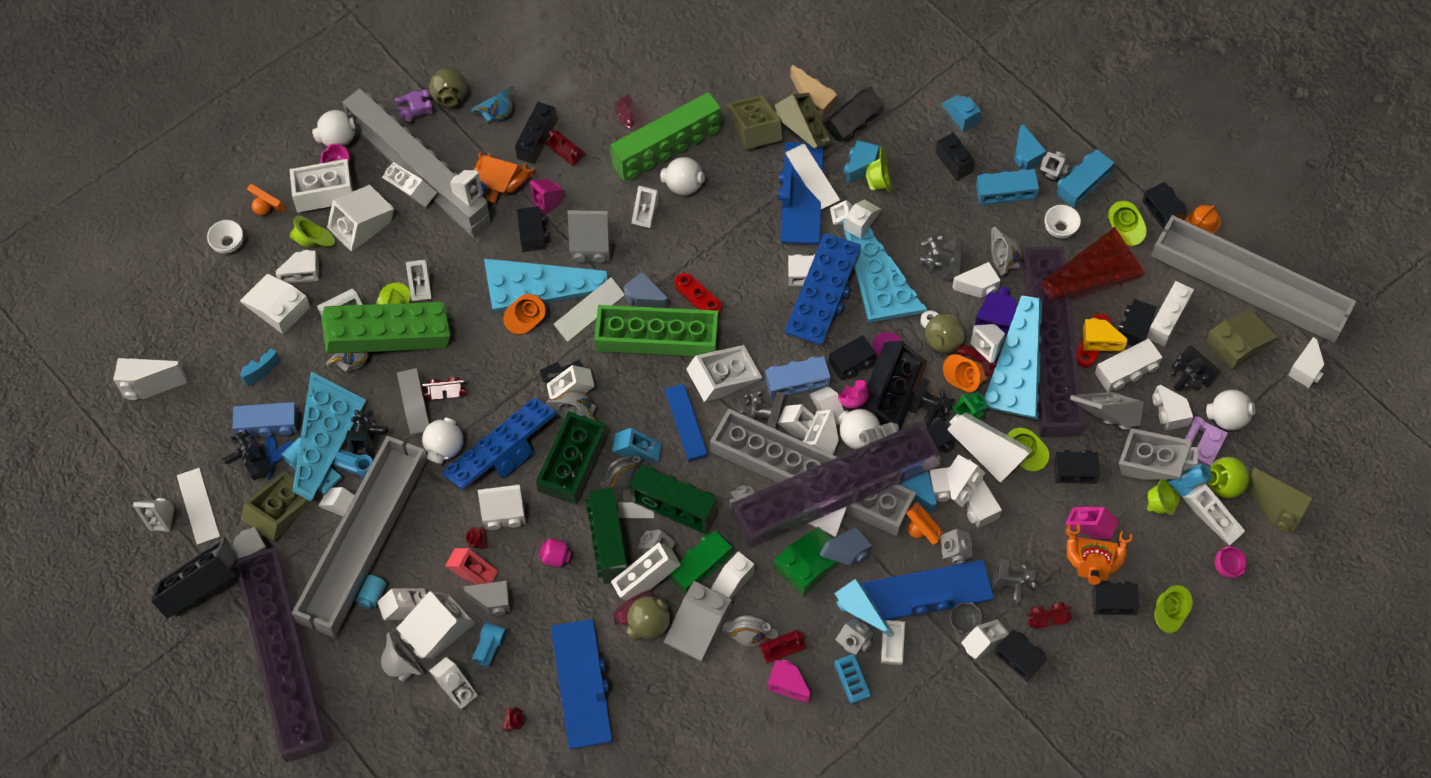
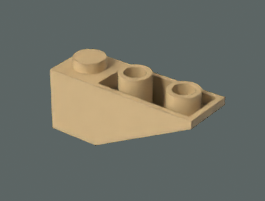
[791,65,837,120]

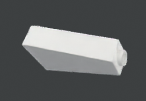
[947,413,1033,483]

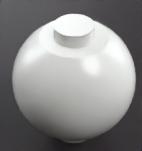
[312,110,357,147]
[661,157,705,196]
[1206,390,1255,431]
[838,409,880,450]
[422,417,463,465]

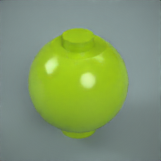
[1207,457,1250,499]

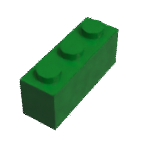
[669,530,732,595]

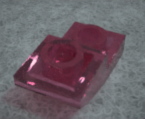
[612,590,651,625]

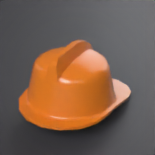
[1184,205,1221,234]
[503,294,546,334]
[943,354,988,393]

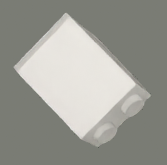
[327,185,394,252]
[396,591,475,659]

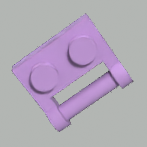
[1185,416,1228,467]

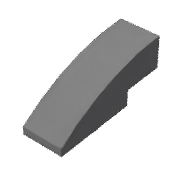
[397,368,429,436]

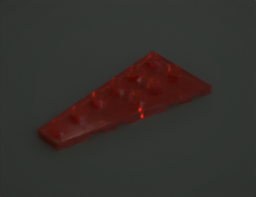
[1040,227,1145,301]

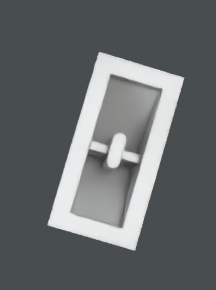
[632,186,659,228]
[406,260,432,301]
[810,386,844,425]
[319,487,355,516]

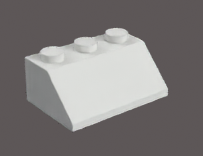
[290,159,353,212]

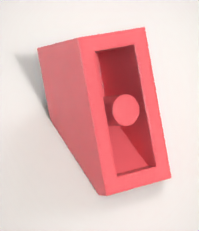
[445,548,498,585]

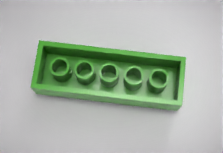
[610,92,721,182]
[321,302,450,354]
[594,305,718,356]

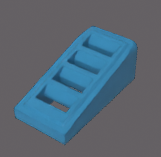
[834,654,871,705]

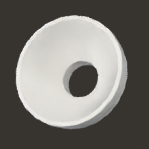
[1044,205,1081,238]
[207,220,244,254]

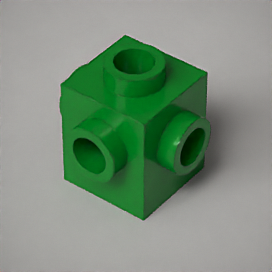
[952,392,990,420]

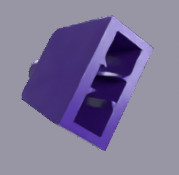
[975,287,1017,335]

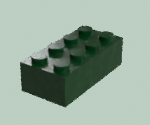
[536,411,608,505]
[630,465,717,535]
[585,487,627,584]

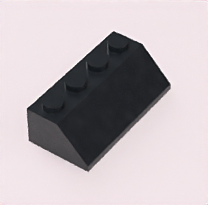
[858,340,927,431]
[151,537,238,619]

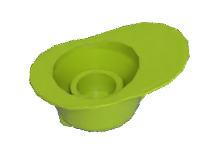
[866,147,892,193]
[1108,201,1147,246]
[290,216,335,248]
[376,283,411,304]
[1007,427,1050,471]
[1147,479,1180,516]
[1155,585,1193,633]

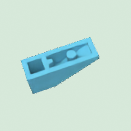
[835,579,894,637]

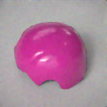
[320,144,350,165]
[838,380,869,408]
[1214,546,1247,578]

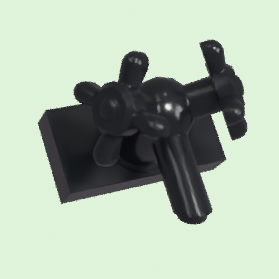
[1171,345,1221,391]
[908,378,955,426]
[346,410,389,460]
[223,429,272,481]

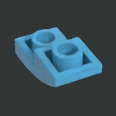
[240,348,281,386]

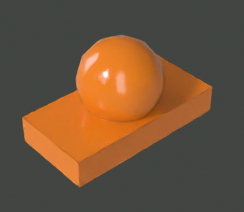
[247,184,287,216]
[906,502,944,545]

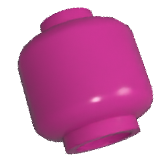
[539,538,571,568]

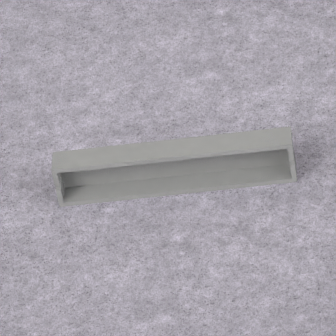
[342,89,491,238]
[1151,215,1356,343]
[292,436,427,638]

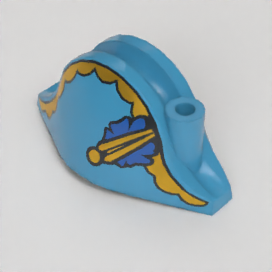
[471,85,514,122]

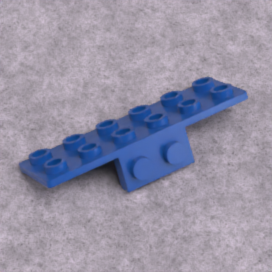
[778,142,823,245]
[785,233,861,345]
[442,398,556,490]
[861,560,994,620]
[551,619,612,750]

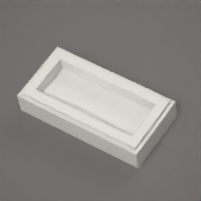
[881,620,905,665]

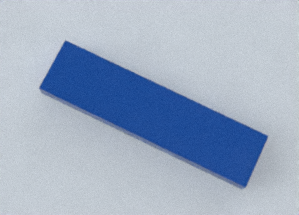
[665,384,708,462]

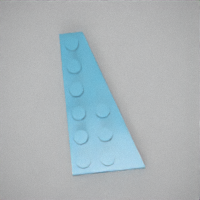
[985,295,1042,420]

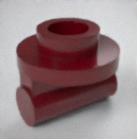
[466,527,487,550]
[503,708,524,732]

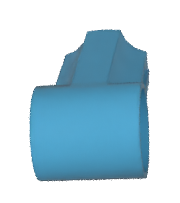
[334,450,373,479]
[1167,463,1212,497]
[472,622,507,667]

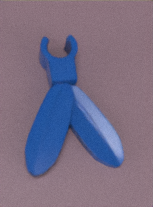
[265,435,294,480]

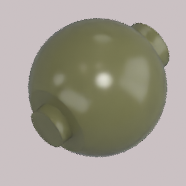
[429,68,467,107]
[925,313,965,354]
[626,596,670,641]

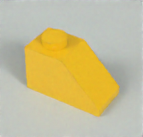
[1083,318,1127,352]

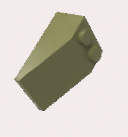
[775,92,833,148]
[727,95,782,149]
[1205,309,1278,371]
[1246,467,1312,534]
[241,471,316,542]

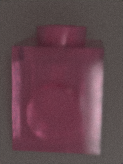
[614,94,634,129]

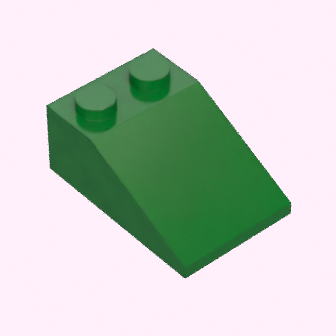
[774,527,840,597]

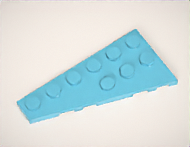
[842,218,927,323]
[484,259,608,313]
[292,372,366,501]

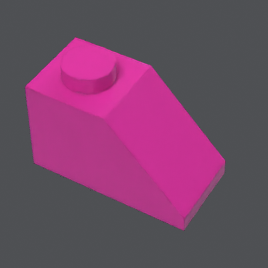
[530,179,563,215]
[1065,507,1119,539]
[767,660,810,704]

